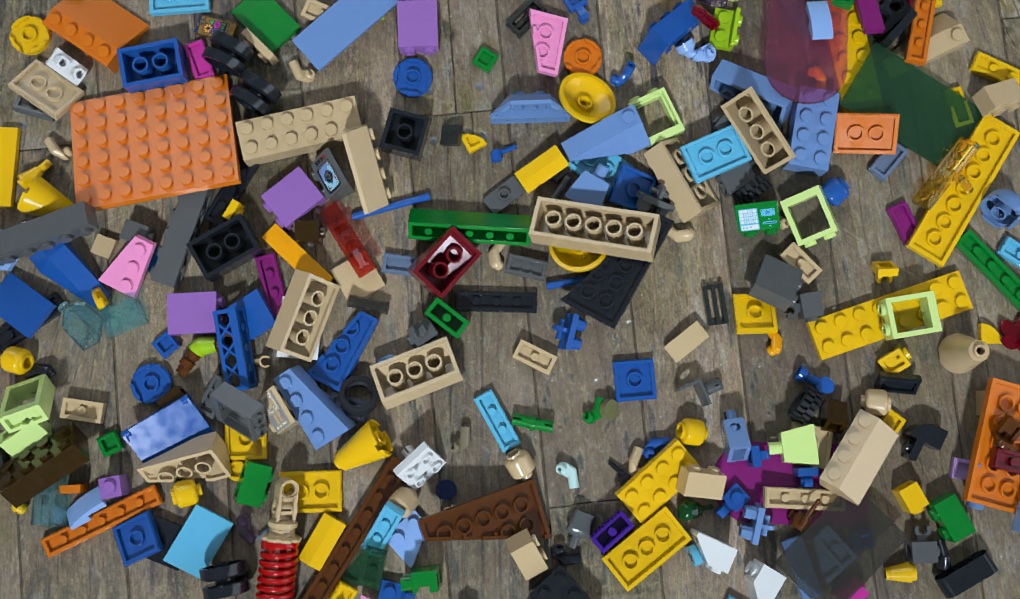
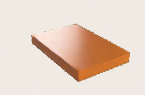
[832,112,900,155]

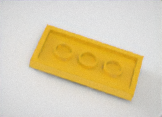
[615,438,702,524]
[601,505,692,592]

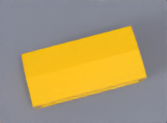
[514,145,569,193]
[298,512,346,571]

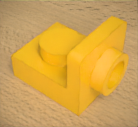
[877,345,912,373]

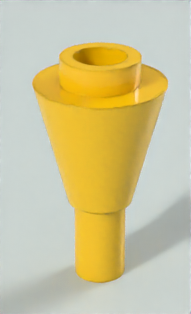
[17,159,53,190]

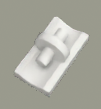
[45,47,88,86]

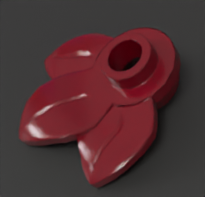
[999,315,1020,351]

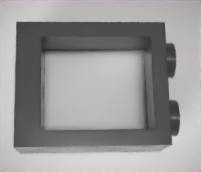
[210,381,268,443]

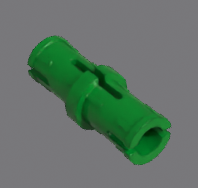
[512,412,554,434]

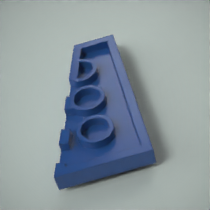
[307,310,380,392]

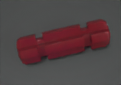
[691,4,720,31]

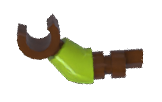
[176,333,233,378]

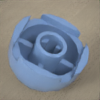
[979,188,1020,229]

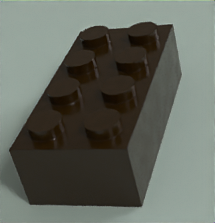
[0,422,90,508]

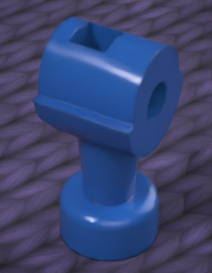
[794,365,835,394]

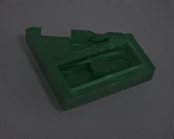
[341,545,388,591]

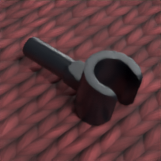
[608,460,631,484]

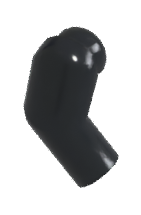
[24,363,56,380]
[936,539,952,571]

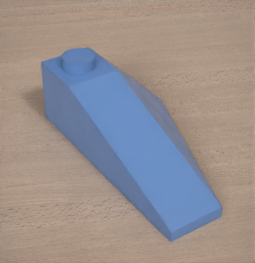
[561,104,651,162]

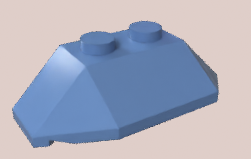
[490,91,571,124]

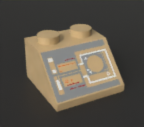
[257,385,299,434]

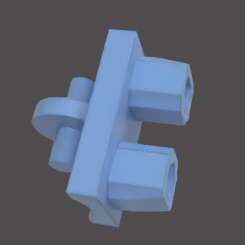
[738,502,775,545]

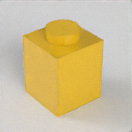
[892,480,929,515]

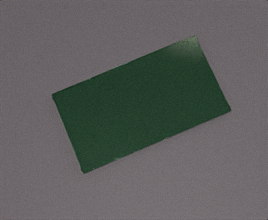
[839,42,982,173]

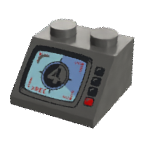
[311,148,354,204]

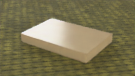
[8,59,85,121]

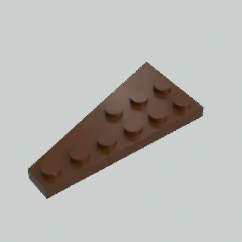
[417,478,552,541]

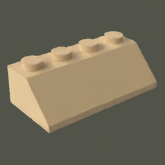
[720,86,796,175]
[342,124,392,214]
[644,135,721,223]
[266,269,340,362]
[369,336,463,410]
[819,409,899,506]

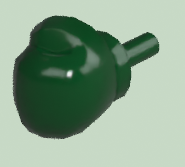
[677,498,713,521]

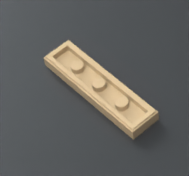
[763,486,845,511]

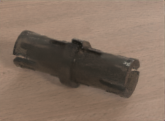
[346,294,390,315]

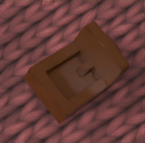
[991,413,1020,452]

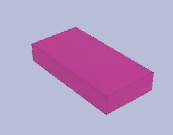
[183,39,216,80]

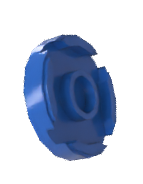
[393,58,433,98]
[130,363,173,404]

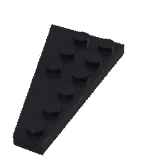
[560,212,674,330]

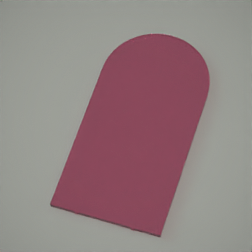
[765,0,848,104]

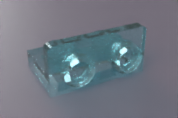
[96,297,149,339]

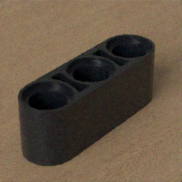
[934,550,998,599]

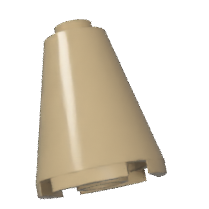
[938,333,990,374]

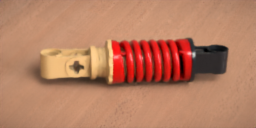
[255,477,302,599]

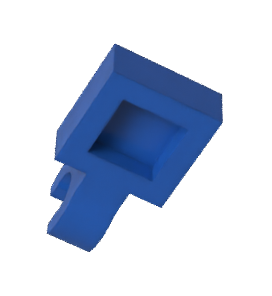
[562,0,589,25]
[714,483,751,519]
[378,579,416,599]

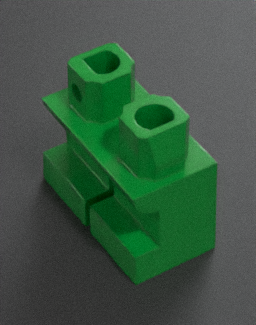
[400,564,442,595]

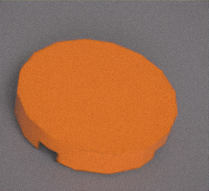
[563,38,602,75]

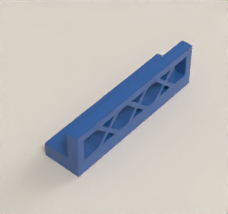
[212,306,258,391]

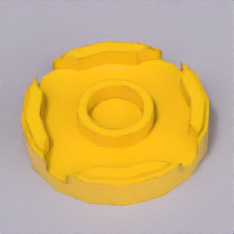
[9,15,51,55]

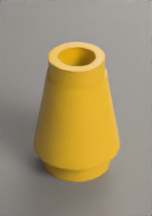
[884,562,917,583]

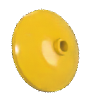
[558,72,616,124]
[549,246,606,272]

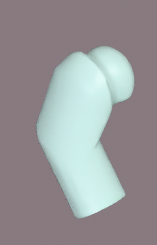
[556,462,579,489]

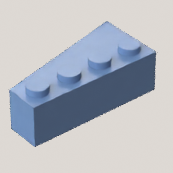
[710,59,797,130]
[273,365,358,450]

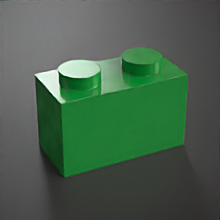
[425,297,470,340]
[233,459,274,508]
[927,492,976,543]

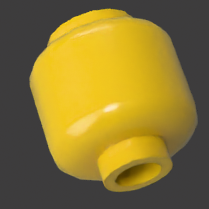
[0,346,34,375]
[676,418,708,446]
[170,478,203,508]

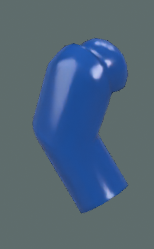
[610,61,636,87]
[643,437,670,460]

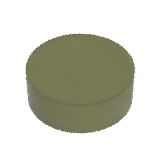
[600,399,619,420]

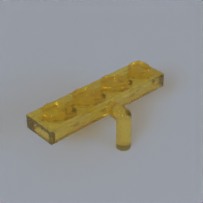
[911,137,980,210]

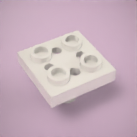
[393,442,446,491]

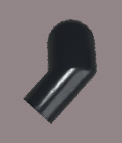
[552,544,582,566]

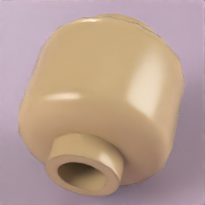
[860,389,891,416]
[505,448,535,480]
[388,487,419,518]

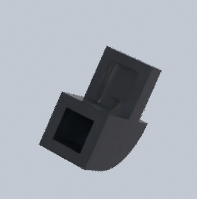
[901,423,948,461]

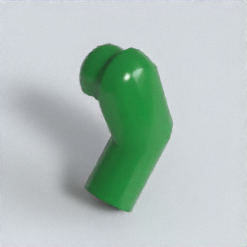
[582,397,605,424]

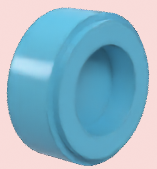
[686,544,703,567]

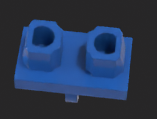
[552,313,587,350]

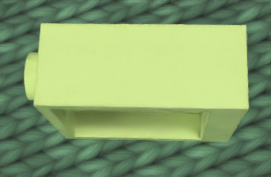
[627,87,685,151]
[780,185,840,248]
[877,290,942,341]
[0,374,56,433]

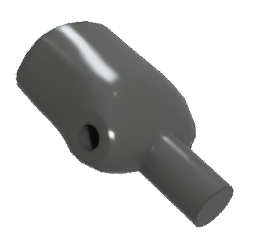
[566,508,595,549]

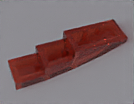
[319,202,377,278]

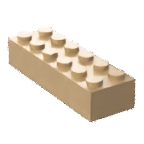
[235,95,362,167]
[528,196,661,262]

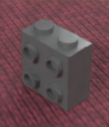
[748,254,804,312]

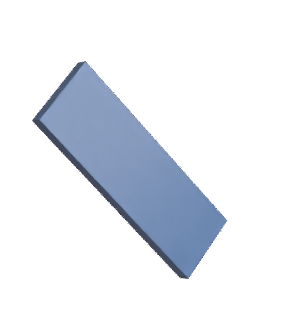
[292,0,402,72]

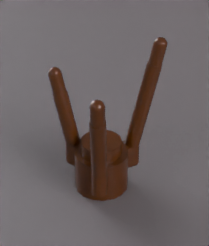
[787,481,821,532]

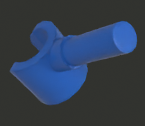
[490,144,517,163]

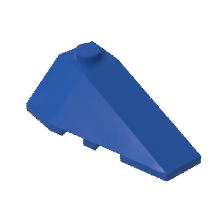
[29,242,112,307]

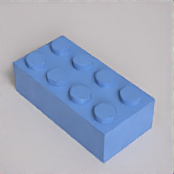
[782,86,840,176]

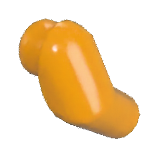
[766,332,783,356]

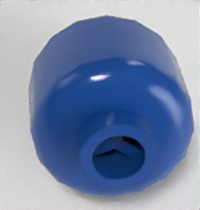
[821,177,850,207]

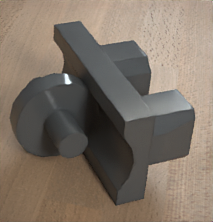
[636,184,675,217]

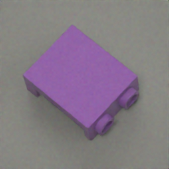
[397,0,439,56]
[261,166,327,230]
[167,291,225,336]

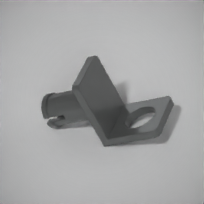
[674,377,724,406]

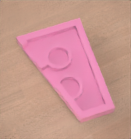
[529,9,568,77]
[98,235,157,298]

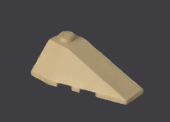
[881,13,970,80]
[137,431,232,483]

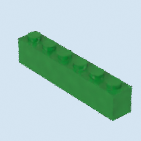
[408,208,532,246]

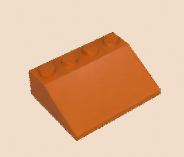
[42,0,150,74]

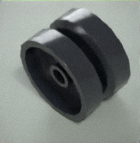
[201,30,254,78]
[228,69,282,116]
[199,559,251,599]

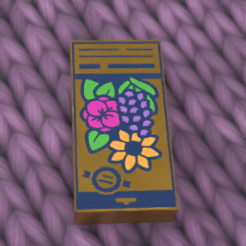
[193,14,238,39]

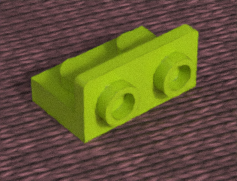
[708,7,743,52]

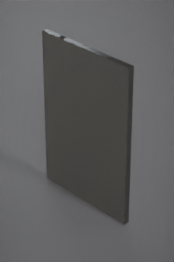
[774,494,908,599]

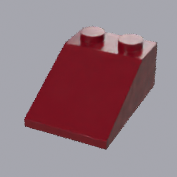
[406,226,482,299]

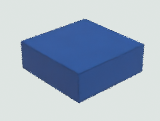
[151,330,182,359]

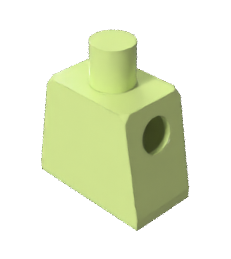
[767,424,819,465]

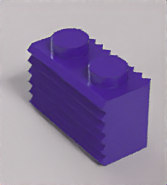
[589,509,635,554]

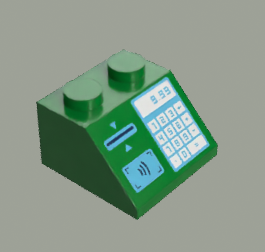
[734,200,782,238]

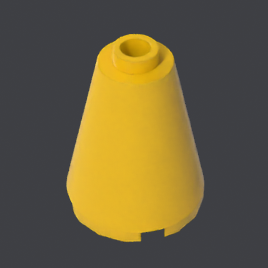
[17,175,74,217]
[334,419,393,471]

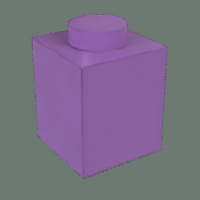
[98,474,131,500]

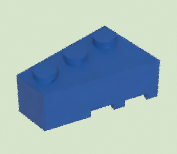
[637,0,700,66]

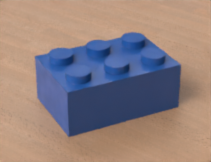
[117,38,190,94]

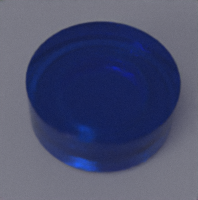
[436,479,457,500]

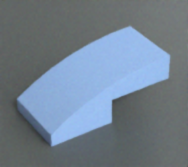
[805,1,833,40]
[66,486,107,530]

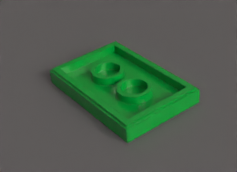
[231,0,301,54]

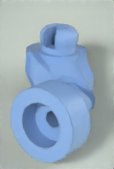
[674,37,716,63]

